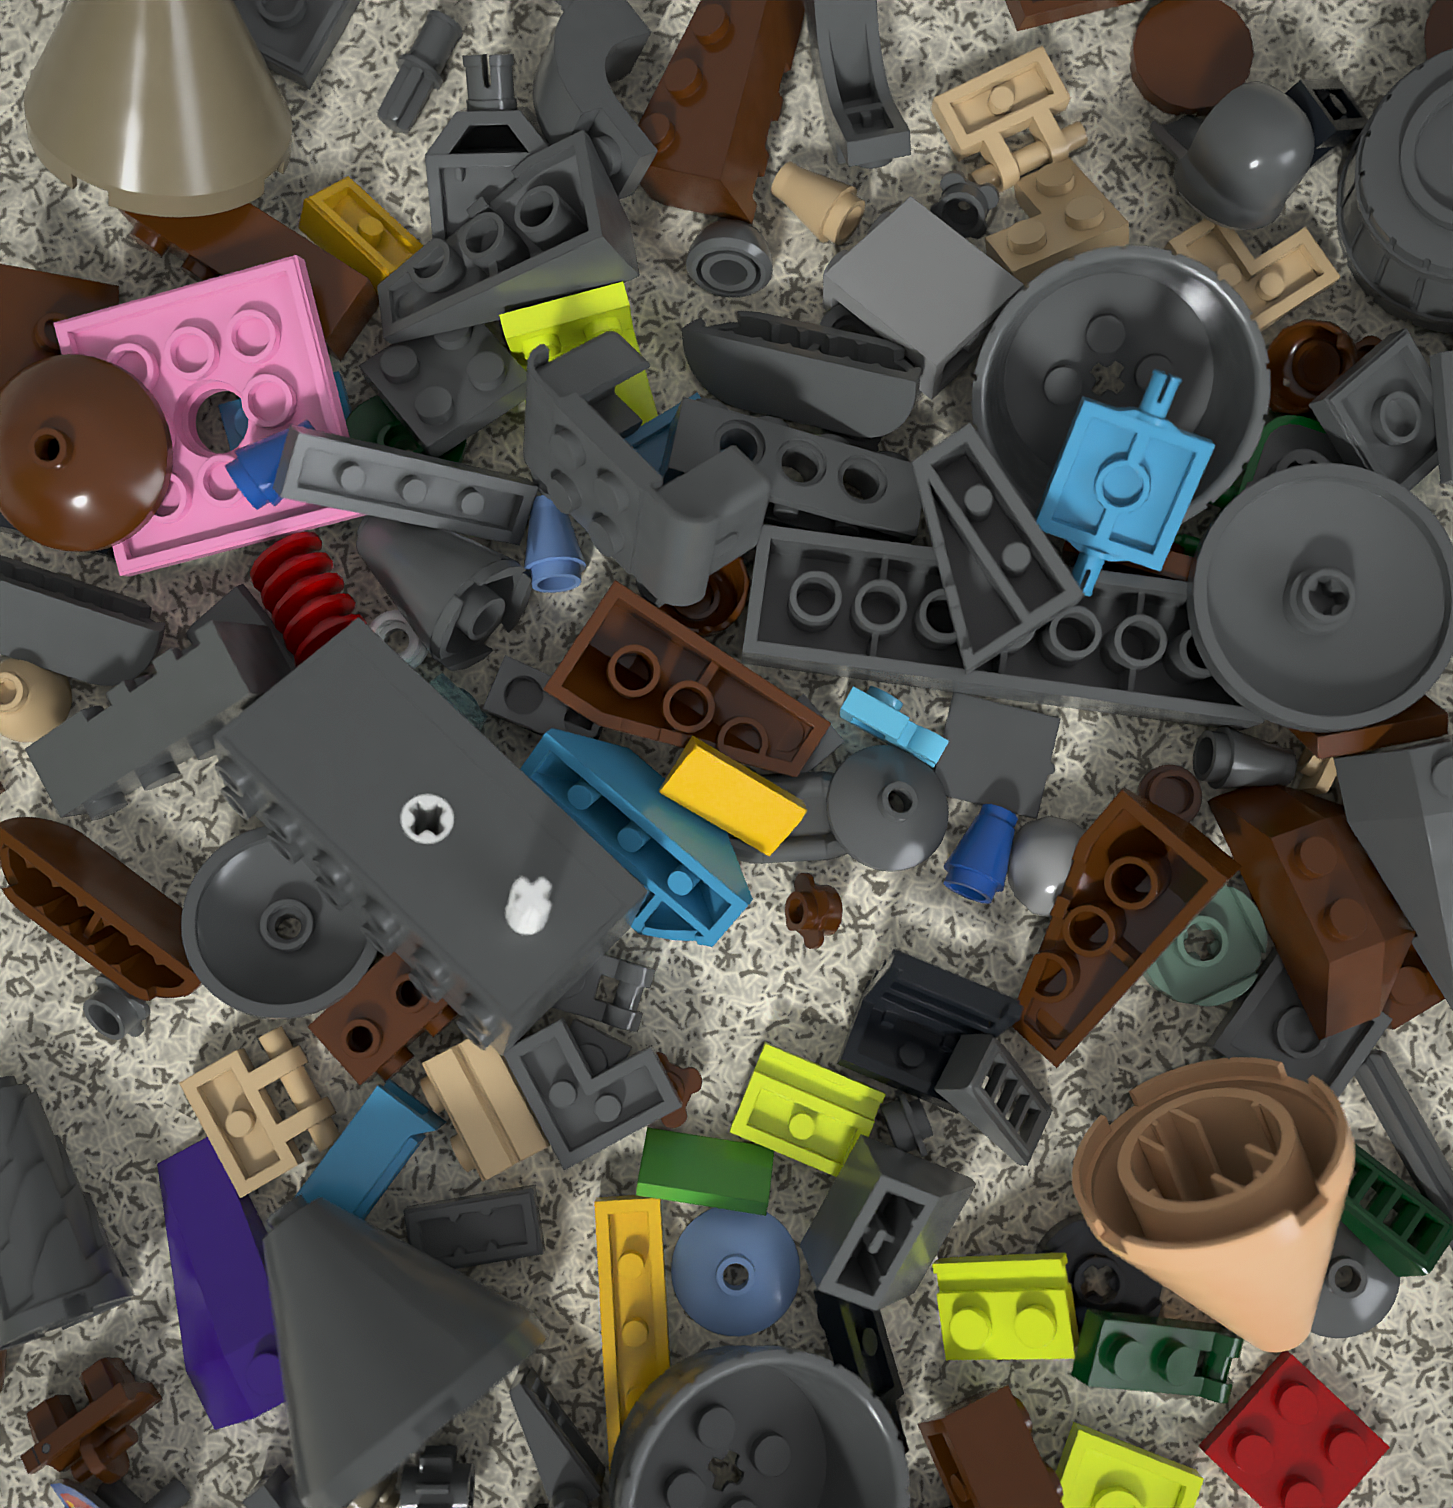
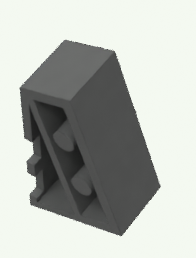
[912,423,1085,675]

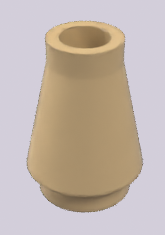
[771,161,865,245]

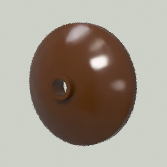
[0,354,173,552]

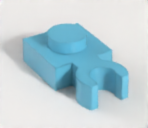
[839,686,949,768]

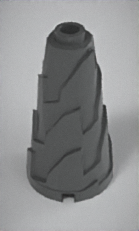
[0,1076,135,1351]

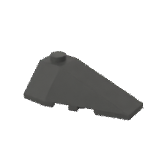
[1333,734,1453,993]

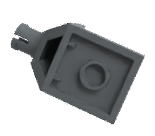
[425,54,550,241]

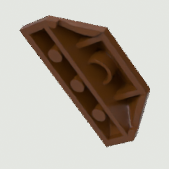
[1207,785,1415,1040]

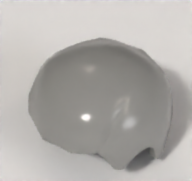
[1007,816,1086,918]

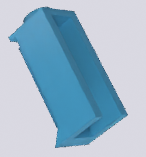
[294,1079,447,1220]

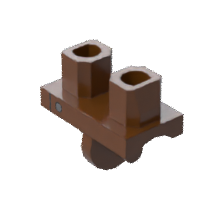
[20,1357,163,1484]

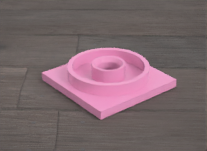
[54,255,365,576]

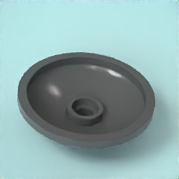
[181,826,379,1020]

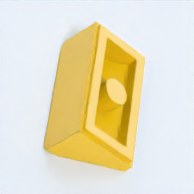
[298,176,424,294]
[659,735,808,857]

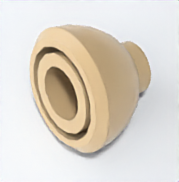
[0,658,72,742]

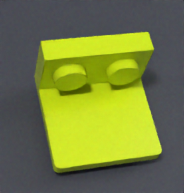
[499,281,658,426]

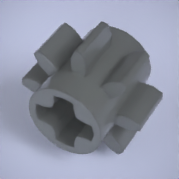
[400,1445,475,1508]

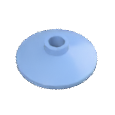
[671,1208,800,1336]

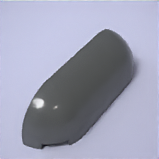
[682,311,921,438]
[0,555,166,686]

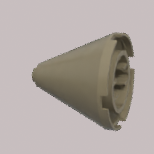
[24,0,292,217]

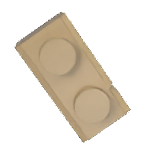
[420,1039,550,1182]

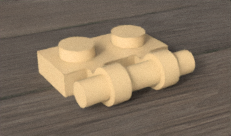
[930,45,1088,192]
[179,1026,341,1198]

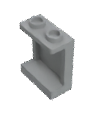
[823,196,1024,400]

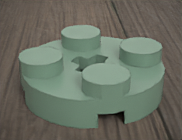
[1143,885,1267,1007]

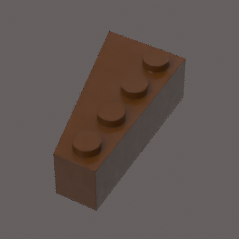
[638,0,805,224]

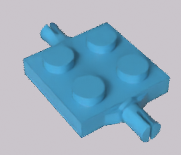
[1034,369,1215,596]

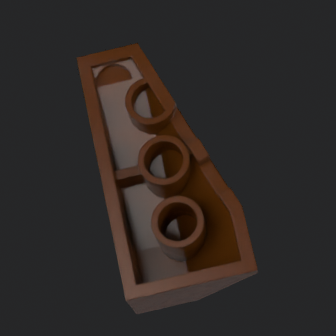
[543,580,831,777]
[1011,788,1242,1068]

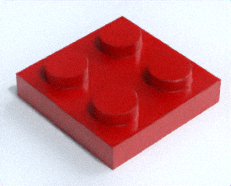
[1199,1351,1390,1508]

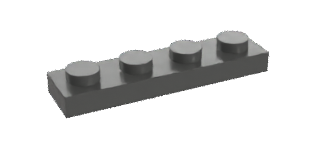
[273,424,539,545]

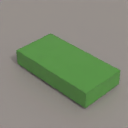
[636,1127,774,1216]

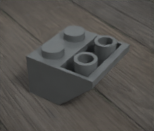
[800,1134,976,1311]

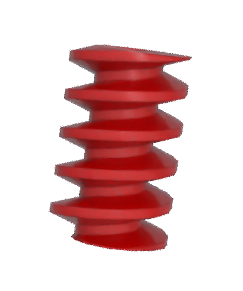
[250,531,367,667]

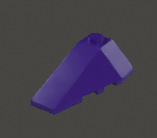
[157,1137,285,1430]

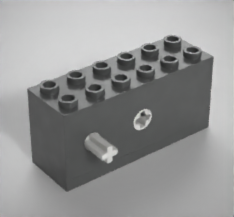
[213,617,649,1056]

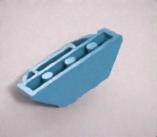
[520,728,753,947]

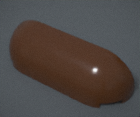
[0,817,203,1001]

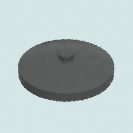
[1186,463,1453,733]

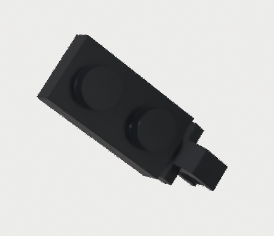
[813,1289,909,1454]

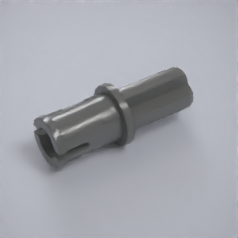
[377,10,463,134]

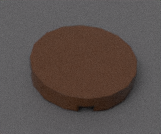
[1129,0,1254,117]

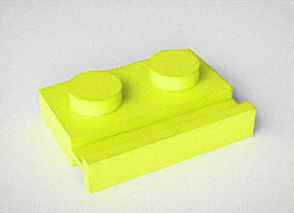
[729,1042,886,1177]
[932,1253,1079,1360]

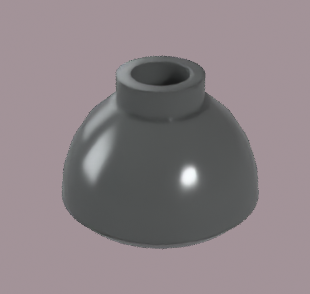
[686,217,773,298]

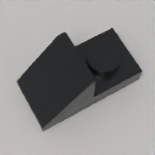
[1285,79,1369,170]

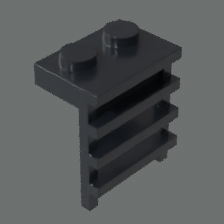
[837,948,1024,1114]

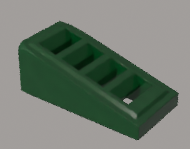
[1340,1143,1453,1277]

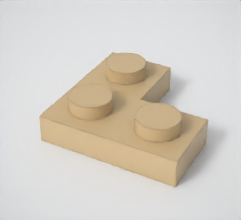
[985,157,1129,286]
[1163,218,1341,332]

